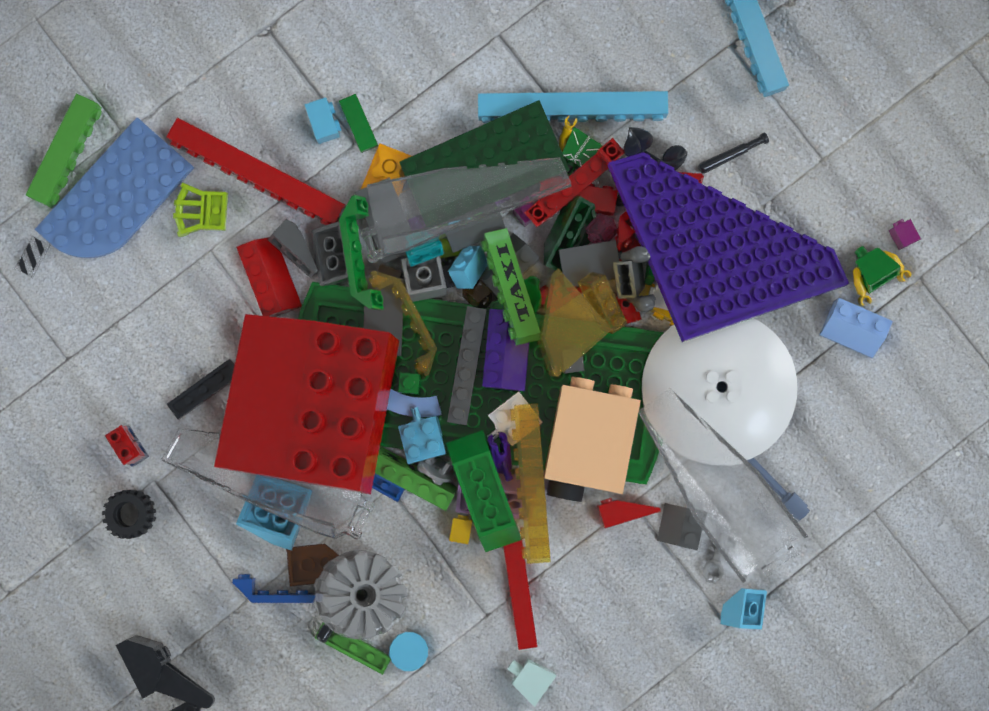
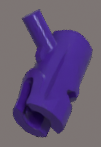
[487,432,513,481]

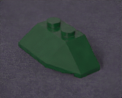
[544,196,597,273]

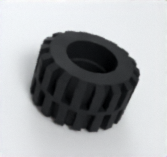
[102,490,156,539]

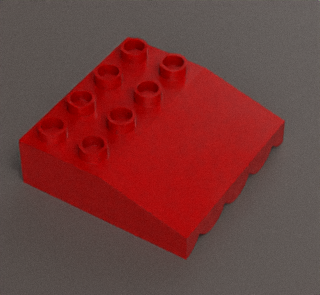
[214,314,400,495]

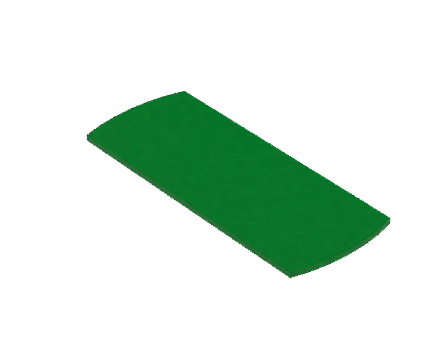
[298,282,665,485]

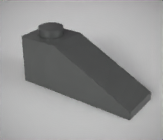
[268,219,318,278]

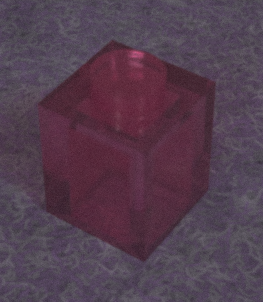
[585,213,617,244]

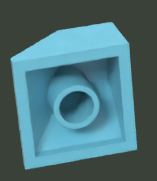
[720,588,767,629]

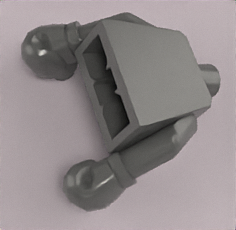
[613,246,656,312]

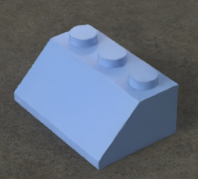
[819,298,893,358]

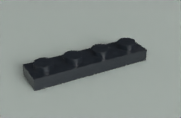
[167,359,235,420]

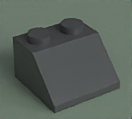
[657,503,706,550]

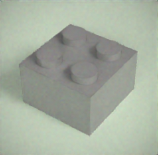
[401,256,447,302]

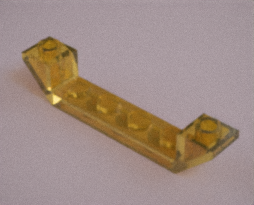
[368,271,437,377]

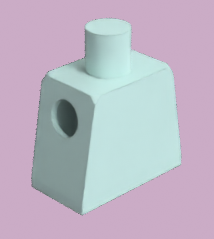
[507,659,556,707]

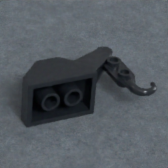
[115,635,215,711]

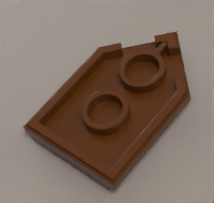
[286,543,339,587]

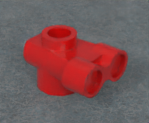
[616,297,642,326]

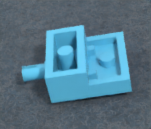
[398,407,446,464]

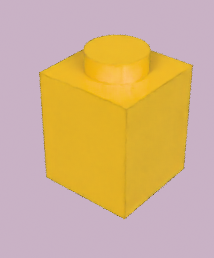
[449,514,472,544]

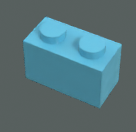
[304,97,341,144]
[448,246,488,289]

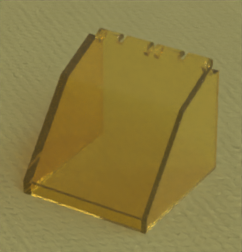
[537,269,612,377]

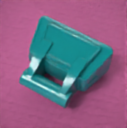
[405,228,444,267]

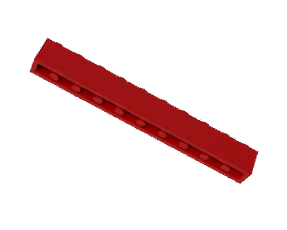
[166,117,346,226]

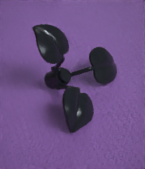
[616,127,688,207]

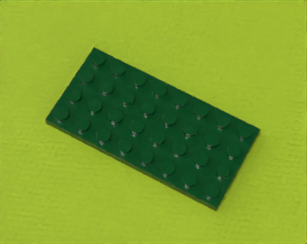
[399,100,570,232]

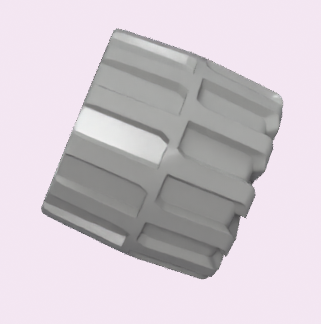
[313,550,407,640]

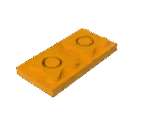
[360,143,411,219]

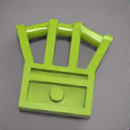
[173,183,228,237]

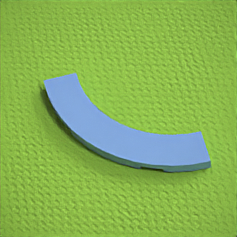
[387,389,442,417]

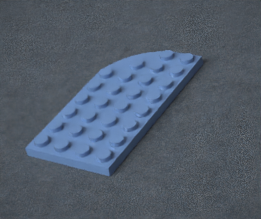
[34,118,194,258]

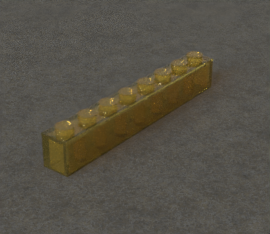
[510,403,551,564]

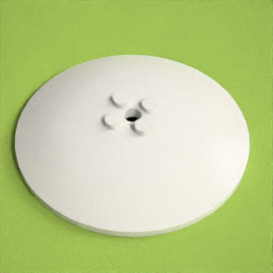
[642,318,797,465]

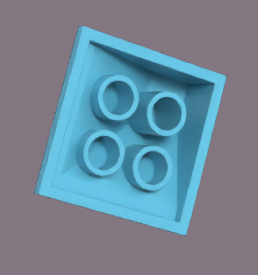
[236,475,312,551]

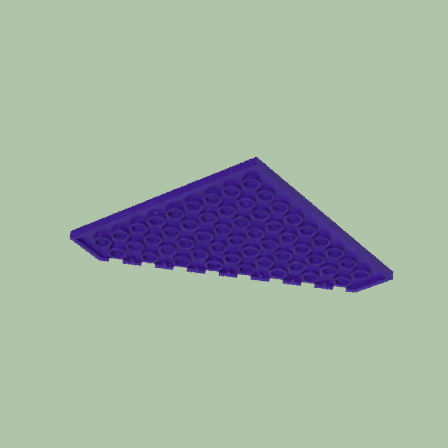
[607,152,849,342]

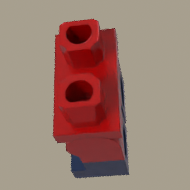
[105,425,149,467]

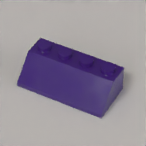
[482,309,530,391]

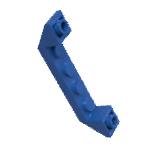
[232,574,315,603]

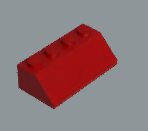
[236,237,302,317]

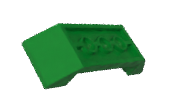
[446,430,522,552]

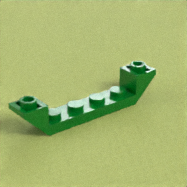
[339,195,384,311]

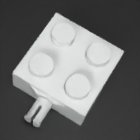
[487,392,543,446]

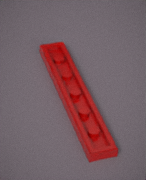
[503,531,538,650]

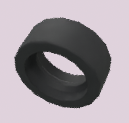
[546,480,585,502]

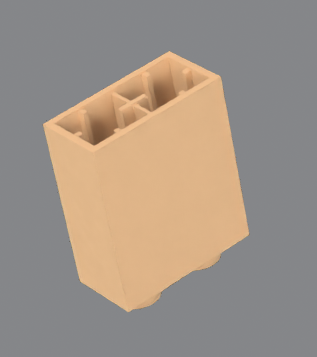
[543,377,641,494]

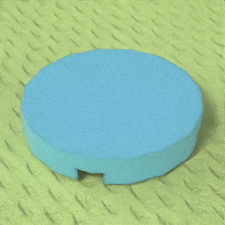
[389,632,428,671]

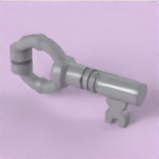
[703,533,734,584]

